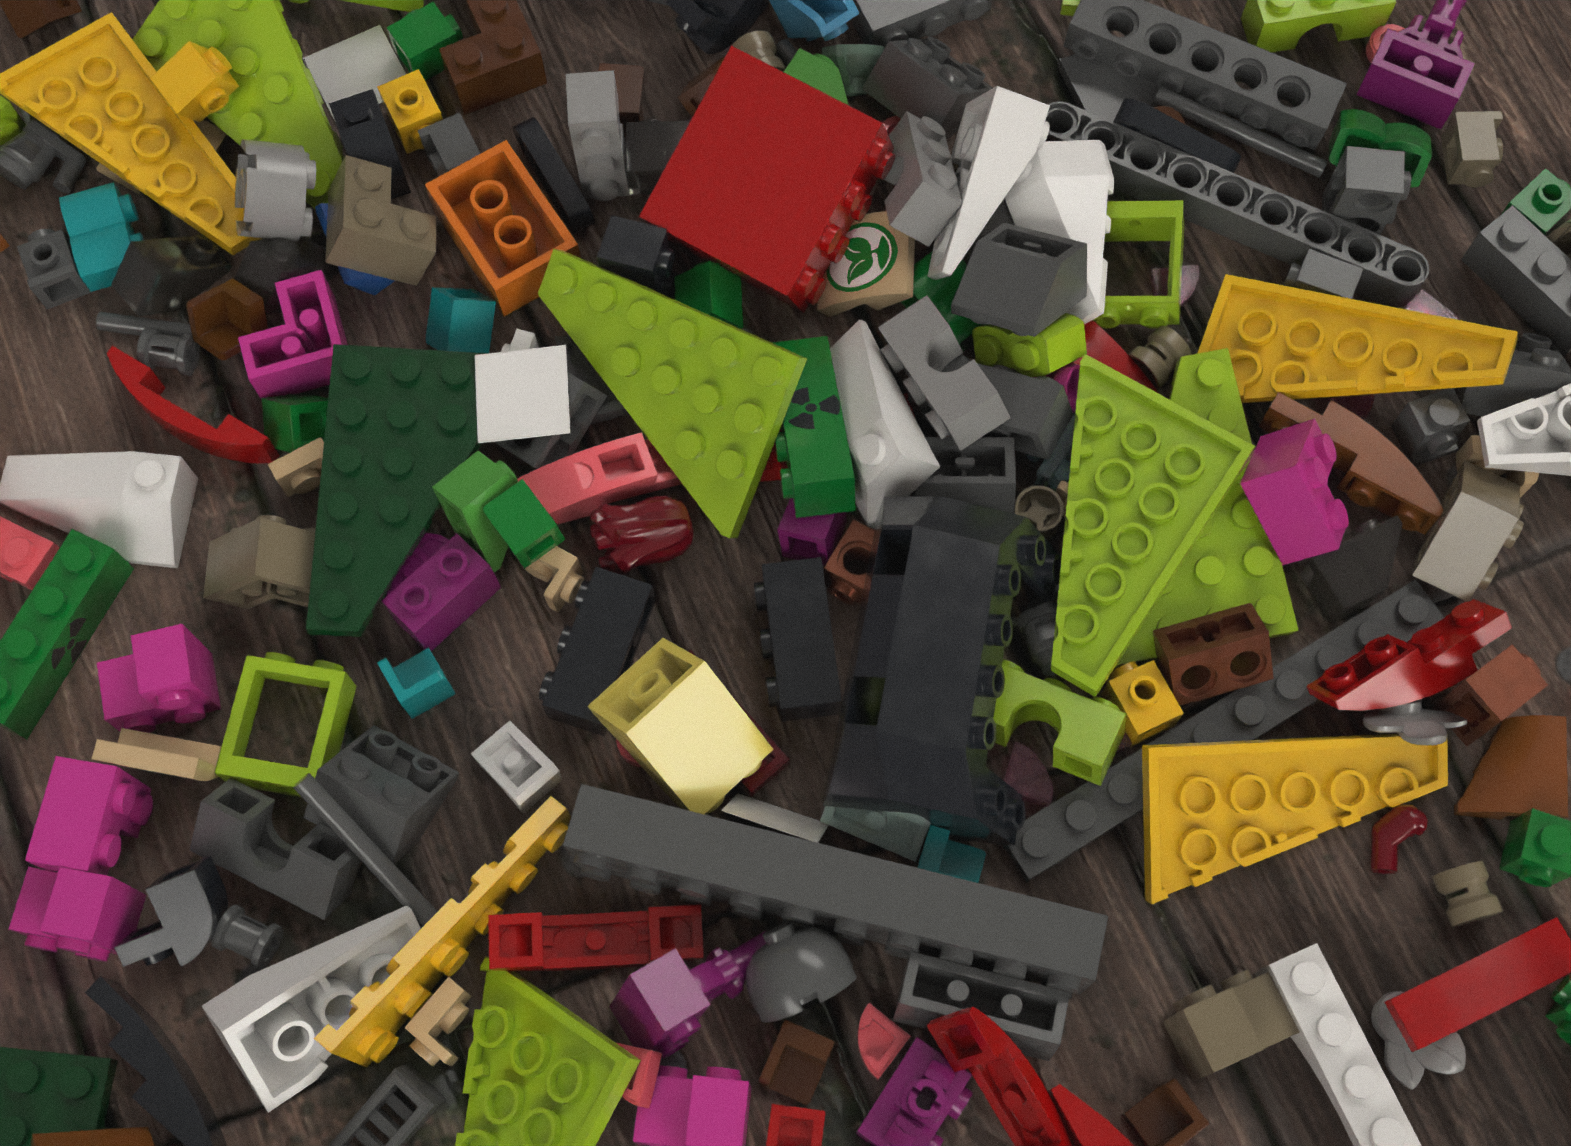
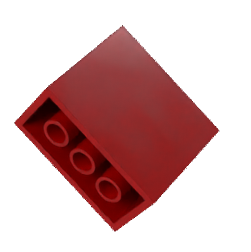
[639,45,895,313]

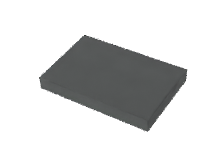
[1058,48,1209,122]

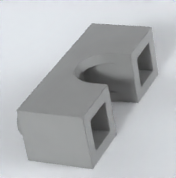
[566,70,629,201]
[884,111,963,247]
[878,295,1011,451]

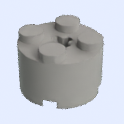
[235,139,316,241]

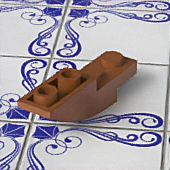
[1259,392,1444,535]

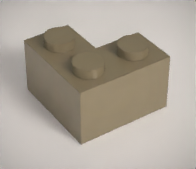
[325,155,436,286]
[1412,460,1524,602]
[203,515,316,609]
[1163,969,1299,1081]

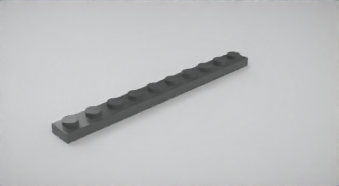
[1003,579,1444,883]

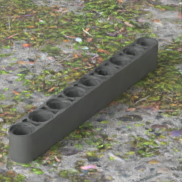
[1046,101,1430,308]

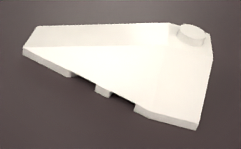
[928,86,1050,280]
[1005,140,1114,324]
[830,319,940,528]
[1477,383,1571,476]
[0,451,198,568]
[202,906,421,1113]

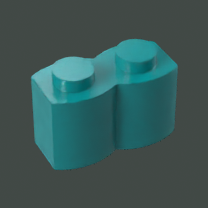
[59,182,150,292]

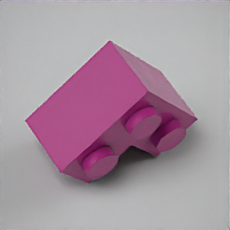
[238,270,348,400]
[1240,418,1349,565]
[97,624,221,733]
[25,756,153,875]
[9,867,146,962]
[633,1065,752,1146]

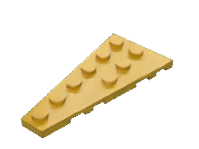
[0,12,261,255]
[1197,274,1518,403]
[1142,734,1448,904]
[314,796,571,1067]

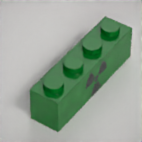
[772,336,856,518]
[0,529,134,740]

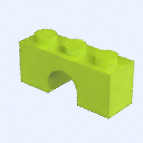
[1241,0,1396,52]
[993,659,1126,786]

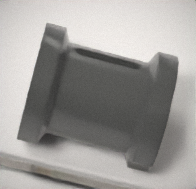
[137,328,200,376]
[211,904,284,970]

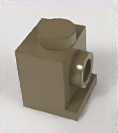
[1441,111,1503,187]

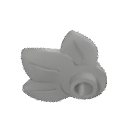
[1363,699,1467,745]
[1371,991,1466,1090]

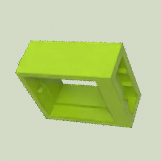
[1093,200,1184,329]
[214,652,357,797]

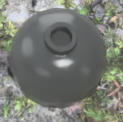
[746,921,857,1023]

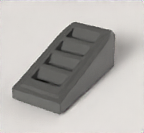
[329,1063,445,1146]

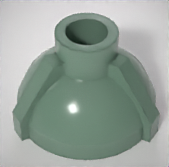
[821,44,885,96]

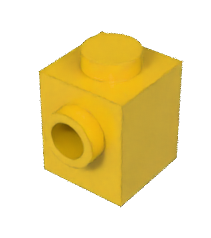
[150,41,239,122]
[377,69,443,154]
[1101,660,1184,747]

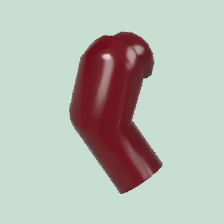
[1370,804,1428,874]

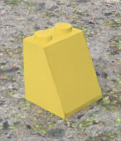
[587,638,774,815]

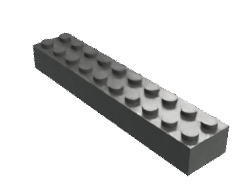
[563,784,1108,999]

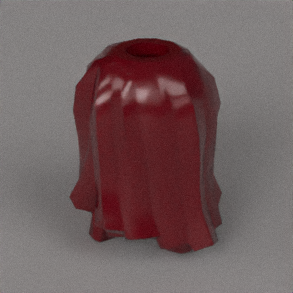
[590,496,694,575]

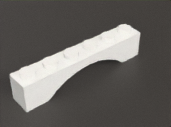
[1255,943,1422,1146]

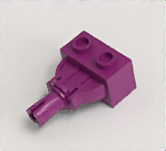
[1356,0,1475,129]
[382,533,502,651]
[609,931,766,1059]
[856,1037,974,1146]

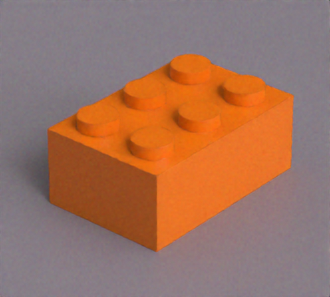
[425,140,581,317]

